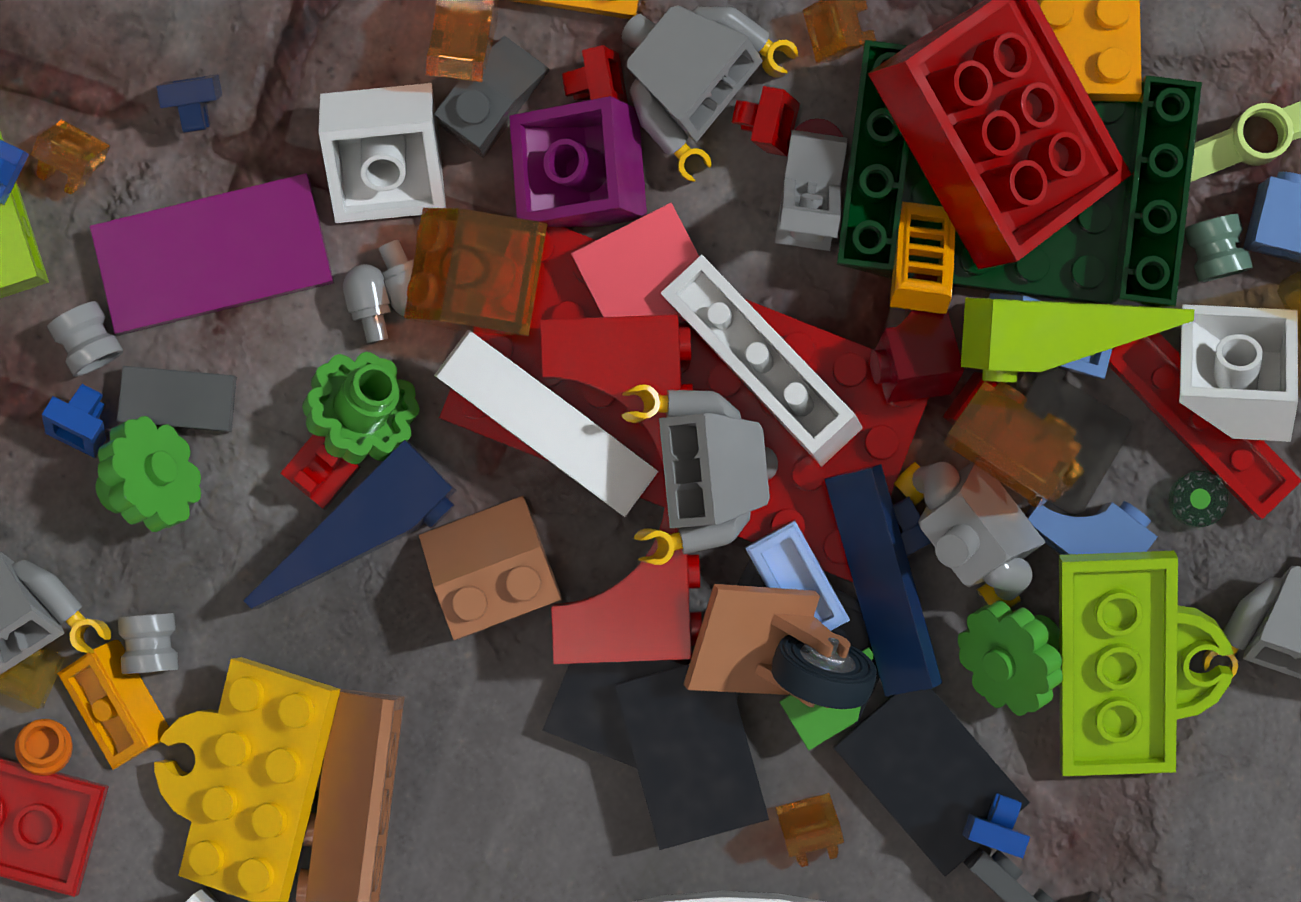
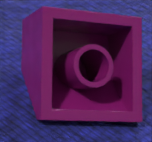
[509,96,647,227]

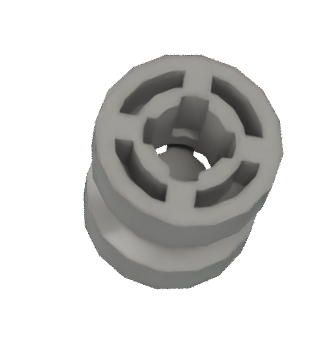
[47,301,123,377]
[118,613,179,674]

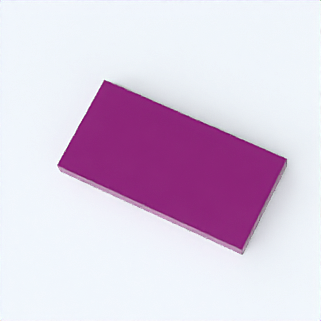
[90,173,334,335]

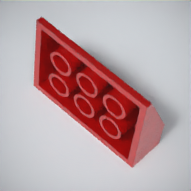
[868,0,1132,269]

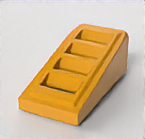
[890,201,955,314]

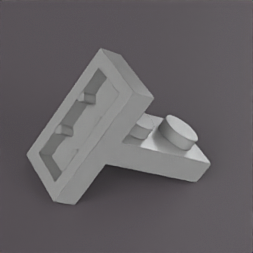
[775,130,847,251]

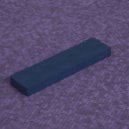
[825,464,942,696]

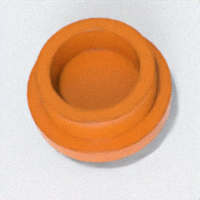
[15,719,73,776]

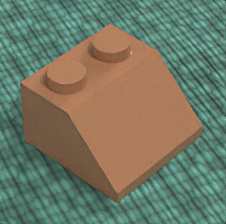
[419,495,563,640]

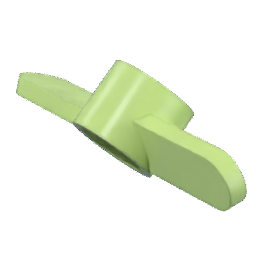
[1191,101,1301,182]

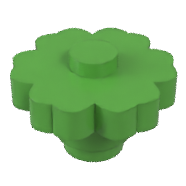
[302,352,420,464]
[96,416,201,532]
[958,600,1063,716]

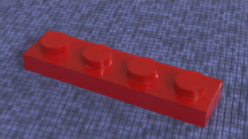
[1108,333,1301,520]

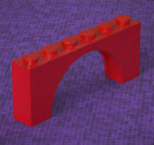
[540,314,702,664]

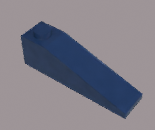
[243,440,457,609]

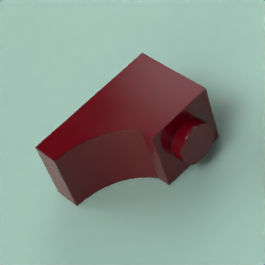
[870,273,964,403]

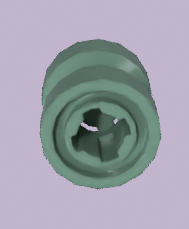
[1185,214,1253,283]

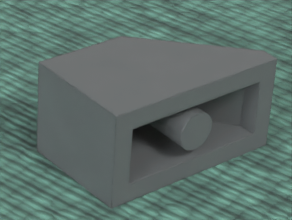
[434,36,549,158]

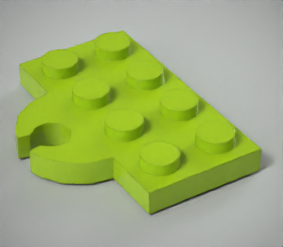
[1059,551,1234,776]

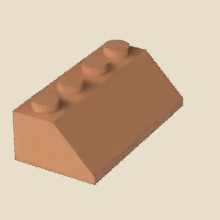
[296,689,405,902]

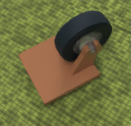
[684,584,877,709]

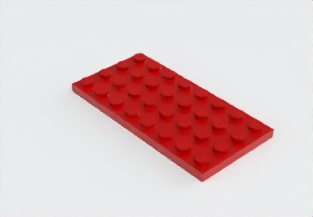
[439,225,929,583]

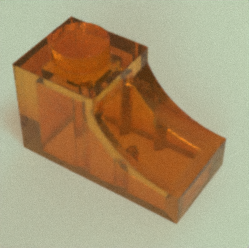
[426,0,499,82]

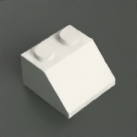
[319,83,446,223]
[1179,304,1298,442]

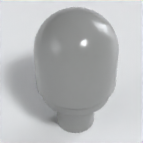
[378,240,433,317]
[343,264,391,344]

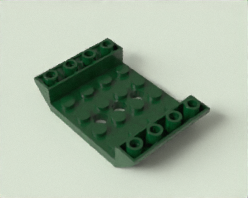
[837,40,1202,307]

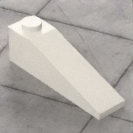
[661,255,863,467]

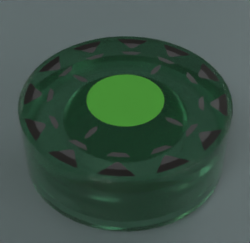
[1169,471,1228,527]

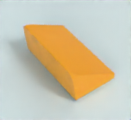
[57,640,169,770]

